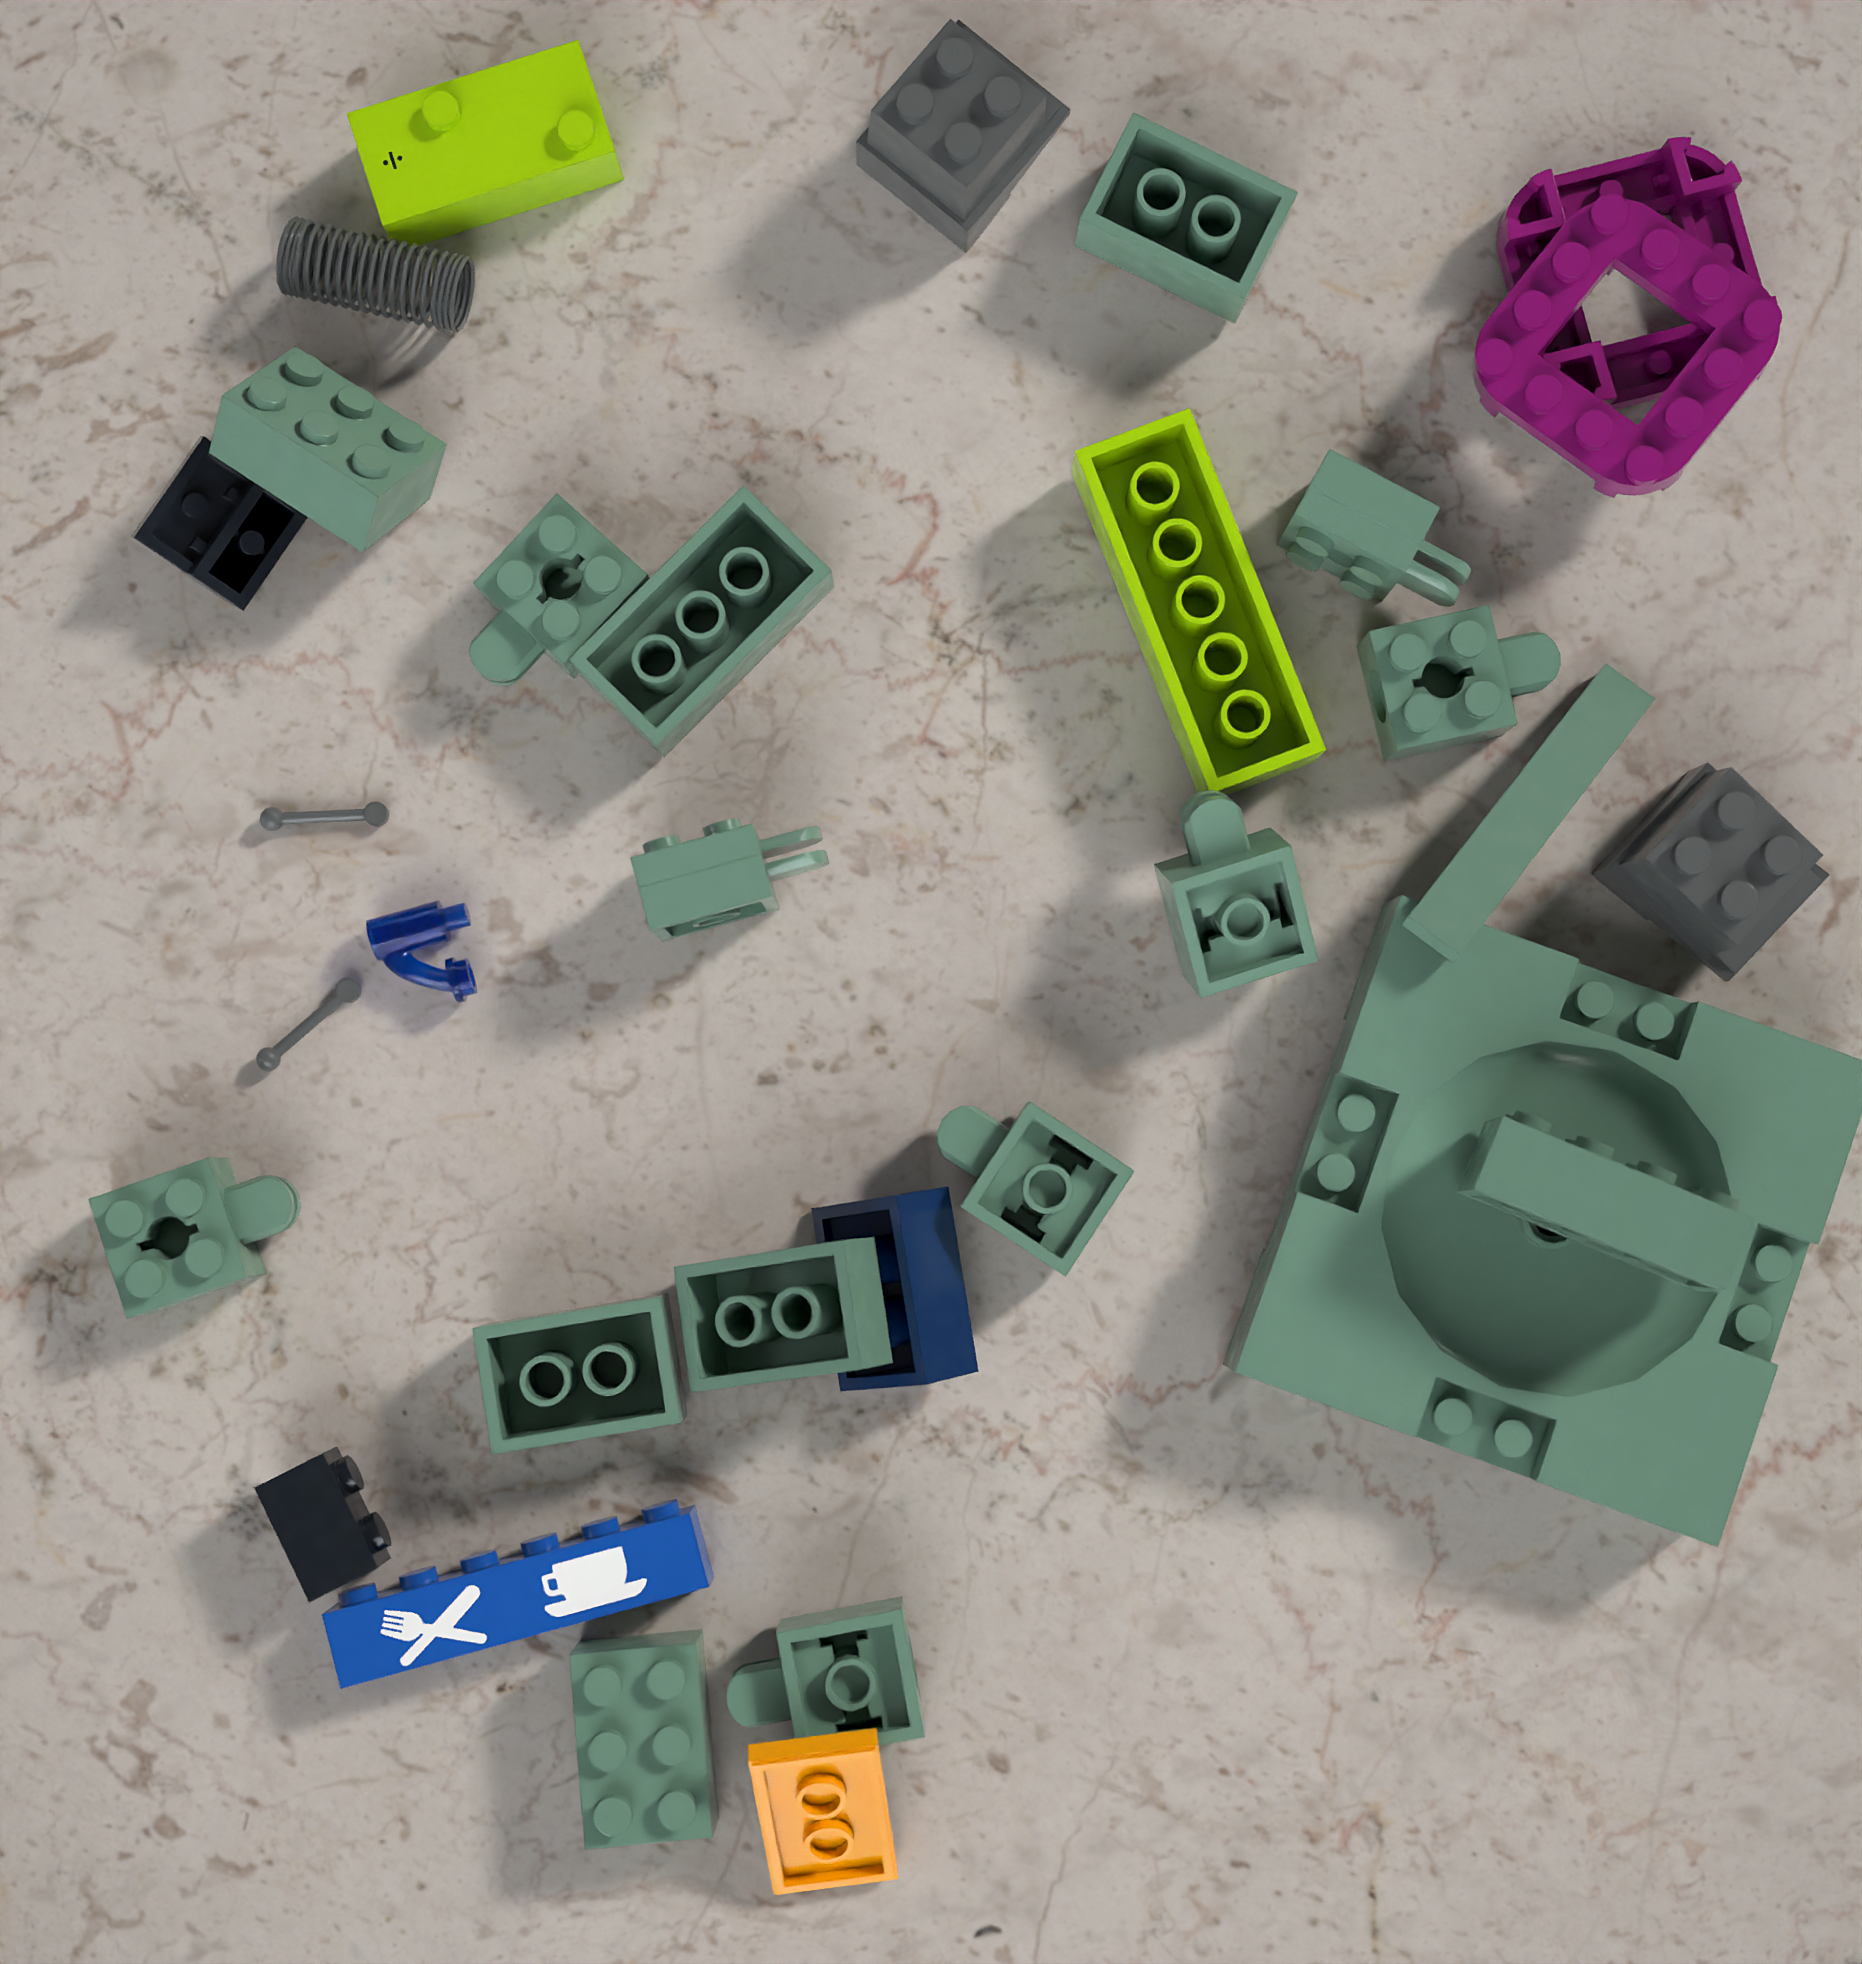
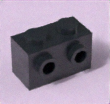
[254,1446,391,1603]

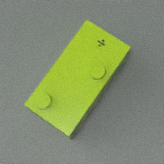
[346,40,624,251]

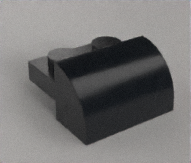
[131,436,308,611]

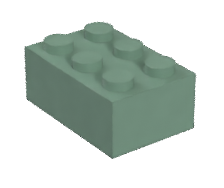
[1075,112,1298,324]
[209,346,447,553]
[674,1237,893,1393]
[472,1293,687,1455]
[569,1629,719,1850]

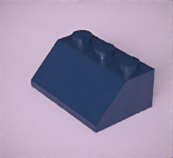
[811,1186,979,1392]

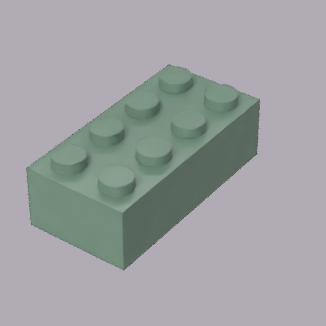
[568,485,834,757]
[1457,1111,1755,1293]

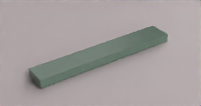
[1402,663,1655,963]

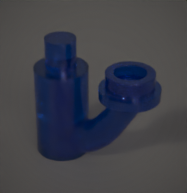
[366,900,477,1003]

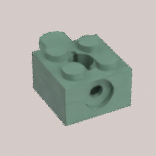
[1277,449,1471,607]
[469,493,650,687]
[1356,605,1561,762]
[1154,790,1319,998]
[630,818,829,942]
[937,1101,1134,1277]
[88,1157,301,1319]
[726,1596,925,1746]

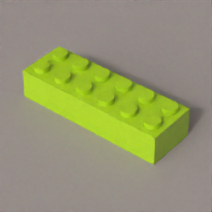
[1071,408,1326,795]

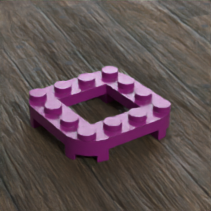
[1496,137,1778,410]
[1472,193,1782,498]

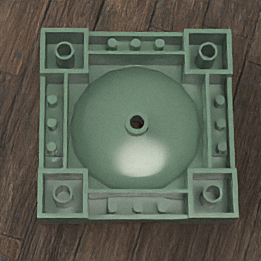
[1223,895,1862,1547]

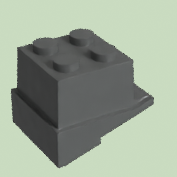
[856,19,1070,253]
[1591,763,1830,982]

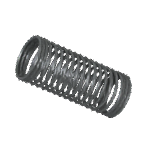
[276,216,475,334]

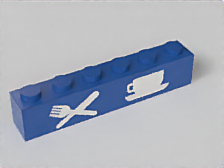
[322,1499,714,1689]

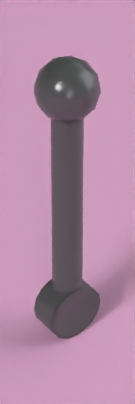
[260,801,389,831]
[256,978,362,1071]

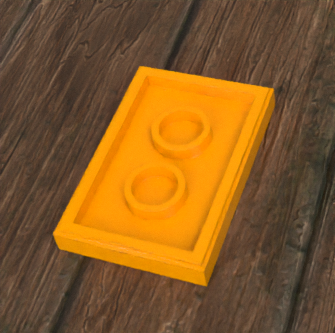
[748,1728,898,1895]

